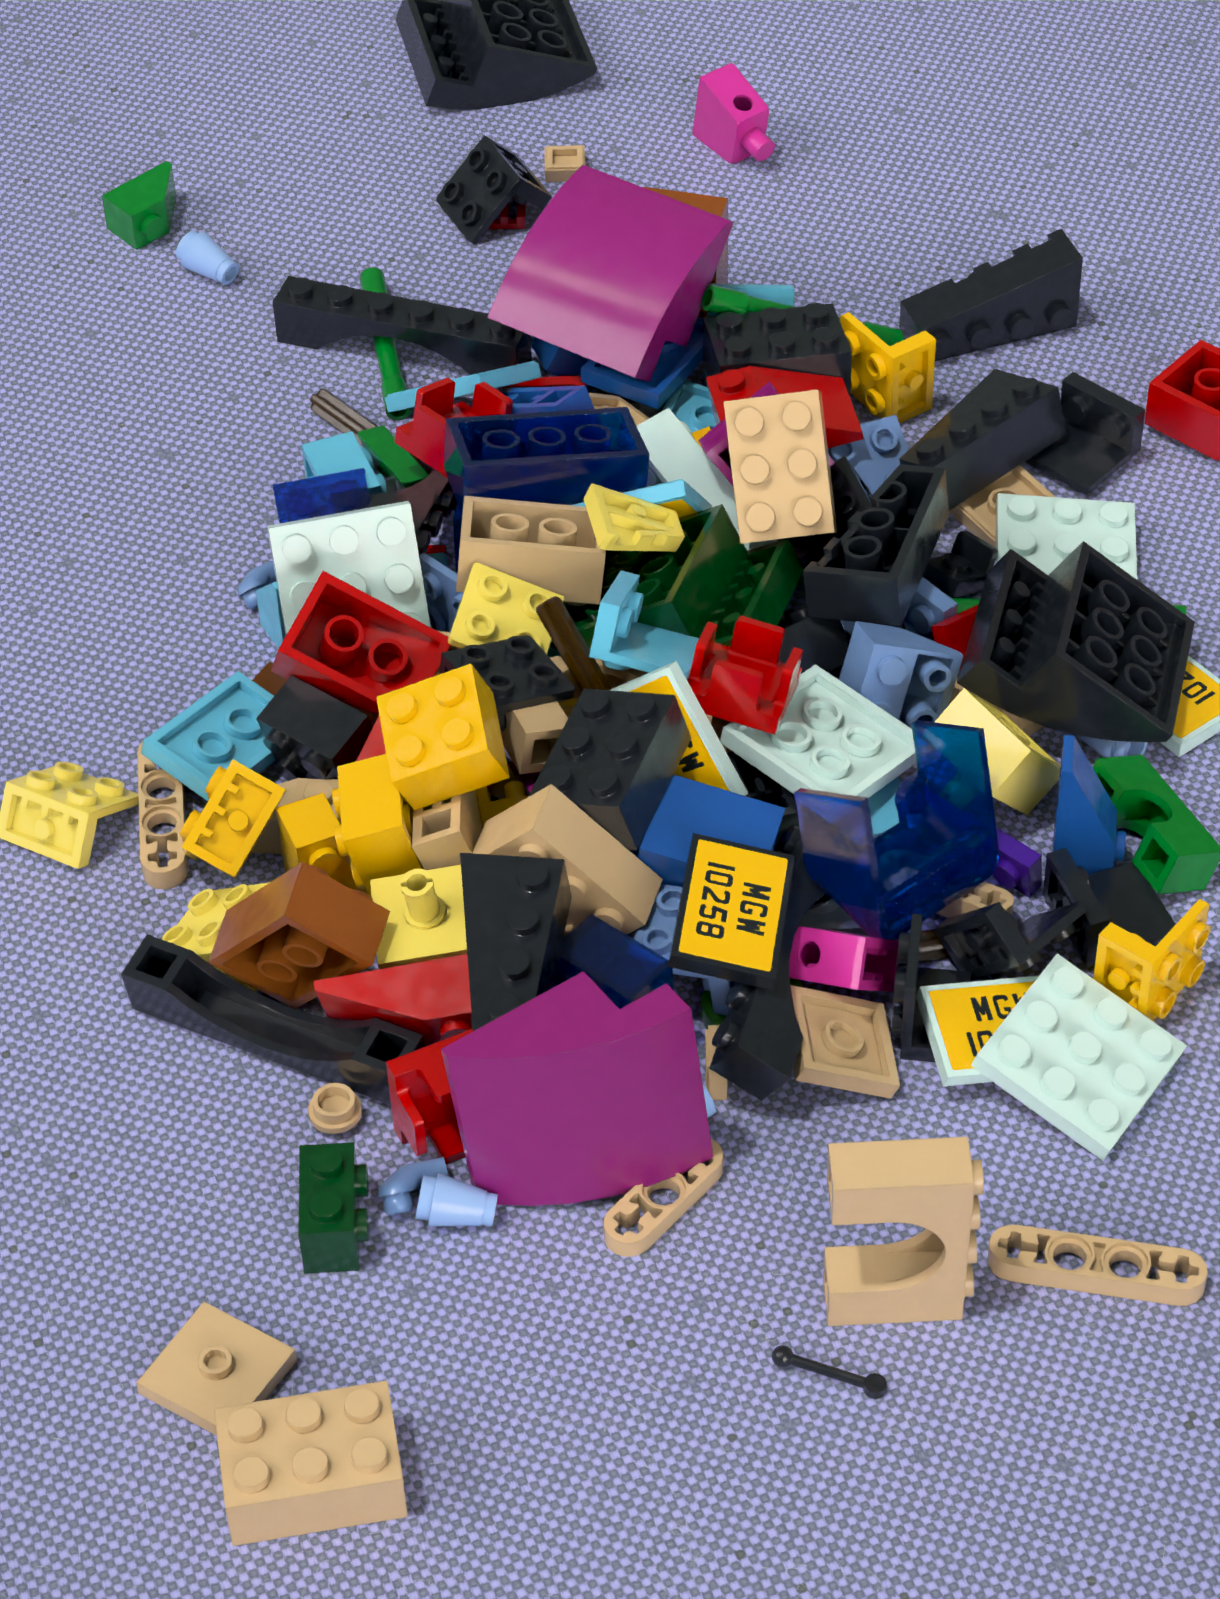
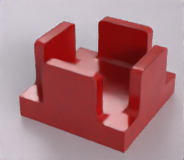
[395,378,525,484]
[687,616,803,735]
[386,1028,473,1164]

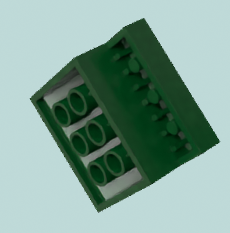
[550,504,804,651]

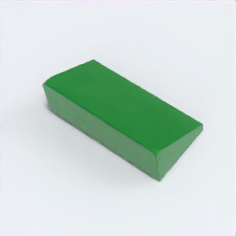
[358,426,429,491]

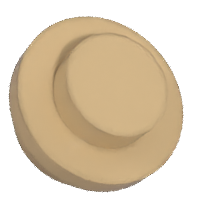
[308,1083,362,1134]

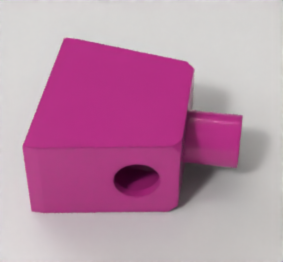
[692,63,775,164]
[789,926,899,992]

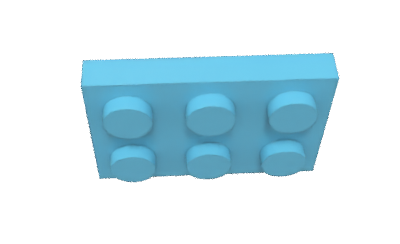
[141,671,276,801]

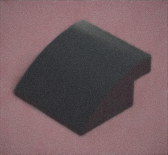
[395,0,597,109]
[957,541,1195,743]

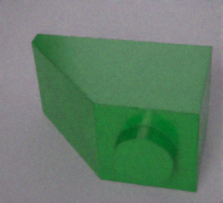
[102,161,177,250]

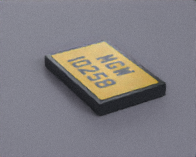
[667,833,795,990]

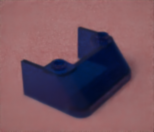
[794,720,999,940]

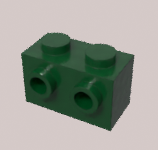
[298,1142,369,1274]

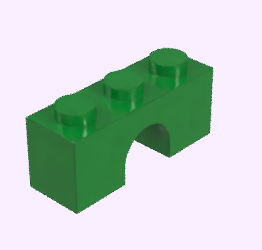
[1093,755,1220,894]

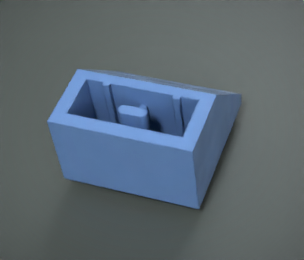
[839,621,964,744]

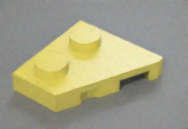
[583,483,685,552]

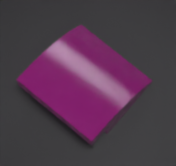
[487,165,734,382]
[441,971,714,1206]

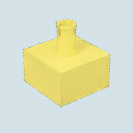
[925,688,1061,815]
[370,865,467,969]

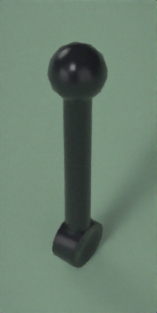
[771,1345,887,1399]

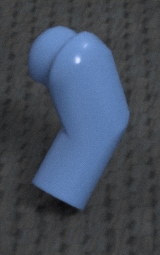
[237,560,276,610]
[378,1157,448,1215]

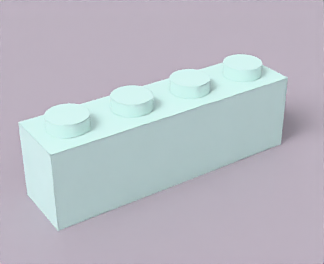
[617,408,777,551]

